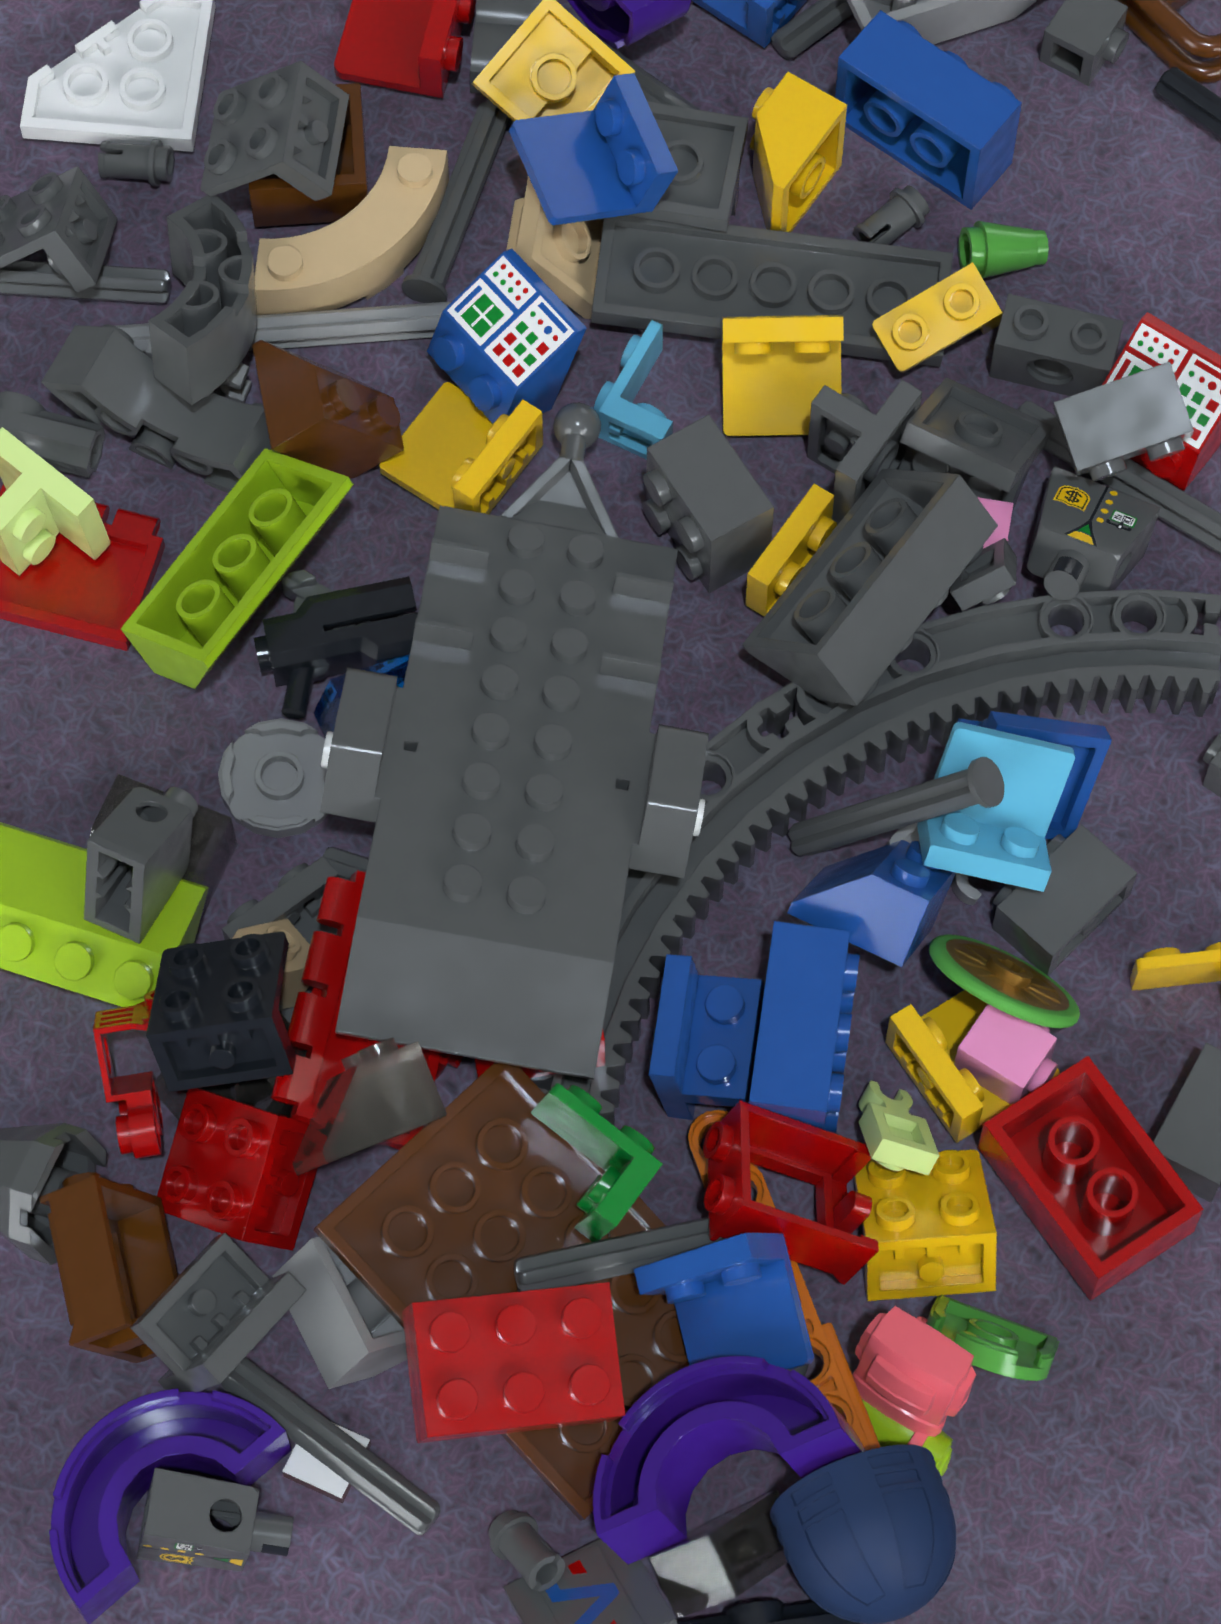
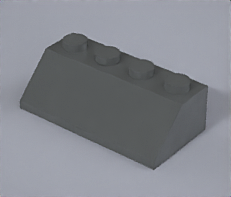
[742,469,998,706]

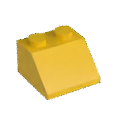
[750,72,847,232]

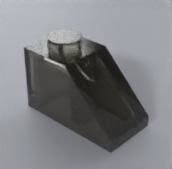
[649,1490,787,1619]

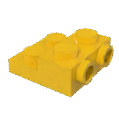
[472,0,635,121]

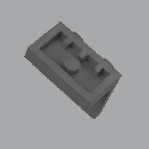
[201,61,349,201]
[0,166,118,292]

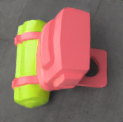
[840,1306,976,1476]

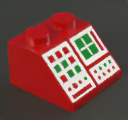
[1102,312,1221,491]

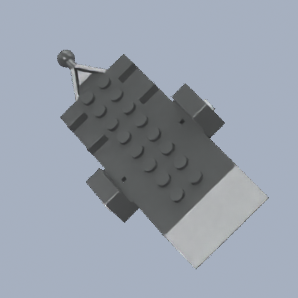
[320,402,709,1080]

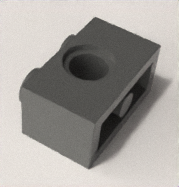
[989,293,1124,396]

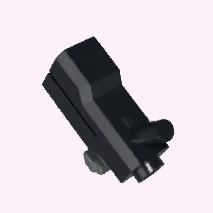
[254,570,418,719]

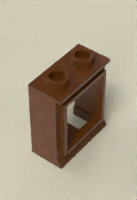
[39,1172,178,1363]

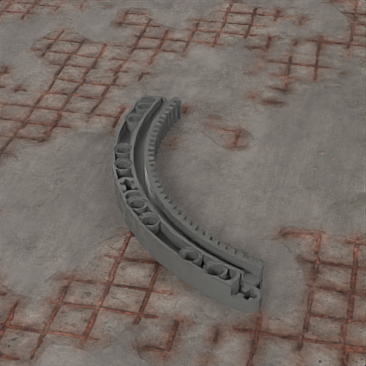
[530,589,1221,1126]

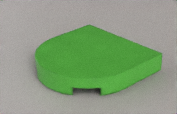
[926,1295,1060,1381]

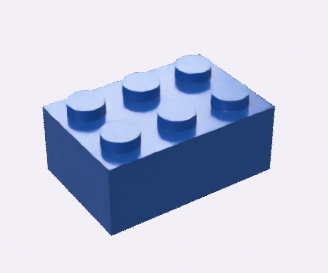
[835,10,1022,210]
[749,921,860,1133]

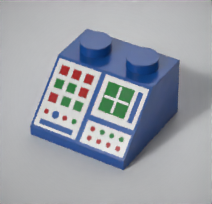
[427,248,587,424]

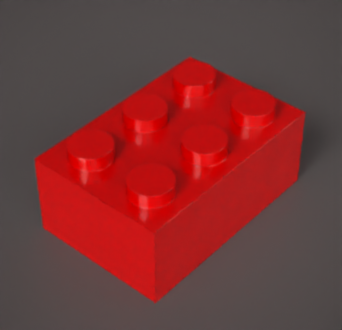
[977,1056,1204,1301]
[402,1282,625,1443]

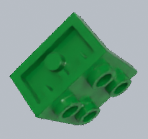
[531,1083,663,1242]

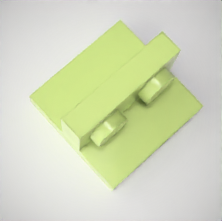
[0,427,111,576]

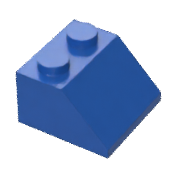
[787,840,956,967]

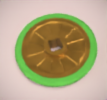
[929,934,1080,1028]

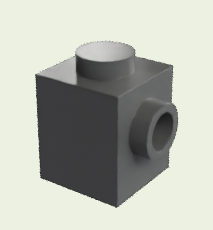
[1039,0,1130,86]

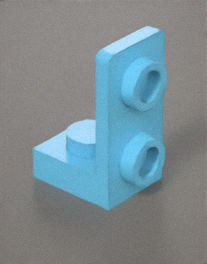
[594,320,673,460]

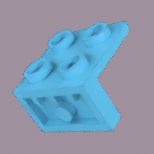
[917,722,1075,892]

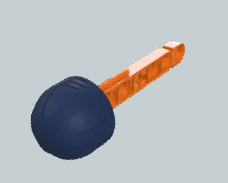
[688,1110,956,1624]

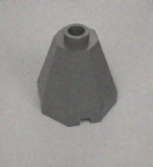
[0,1123,106,1265]

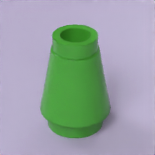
[958,221,1049,279]

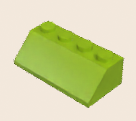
[121,448,354,689]
[0,822,209,1007]

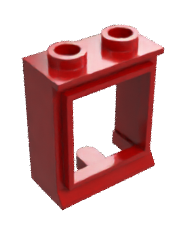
[703,1100,879,1285]

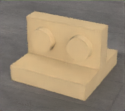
[507,176,604,319]

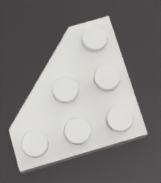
[20,0,216,152]

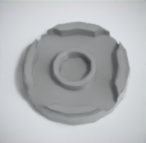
[218,718,328,838]

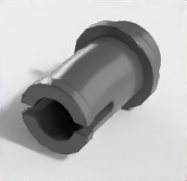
[98,140,174,186]
[854,185,930,245]
[489,1510,565,1591]

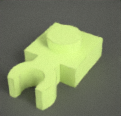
[858,1080,940,1175]

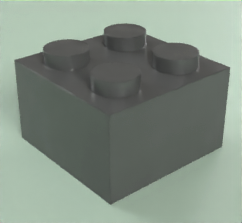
[642,414,774,593]

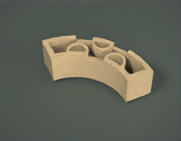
[254,146,449,315]

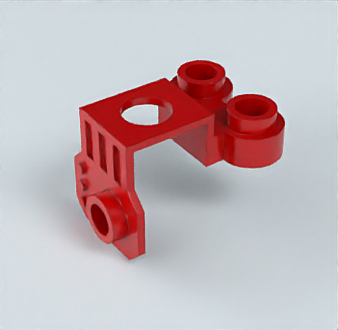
[93,990,164,1159]

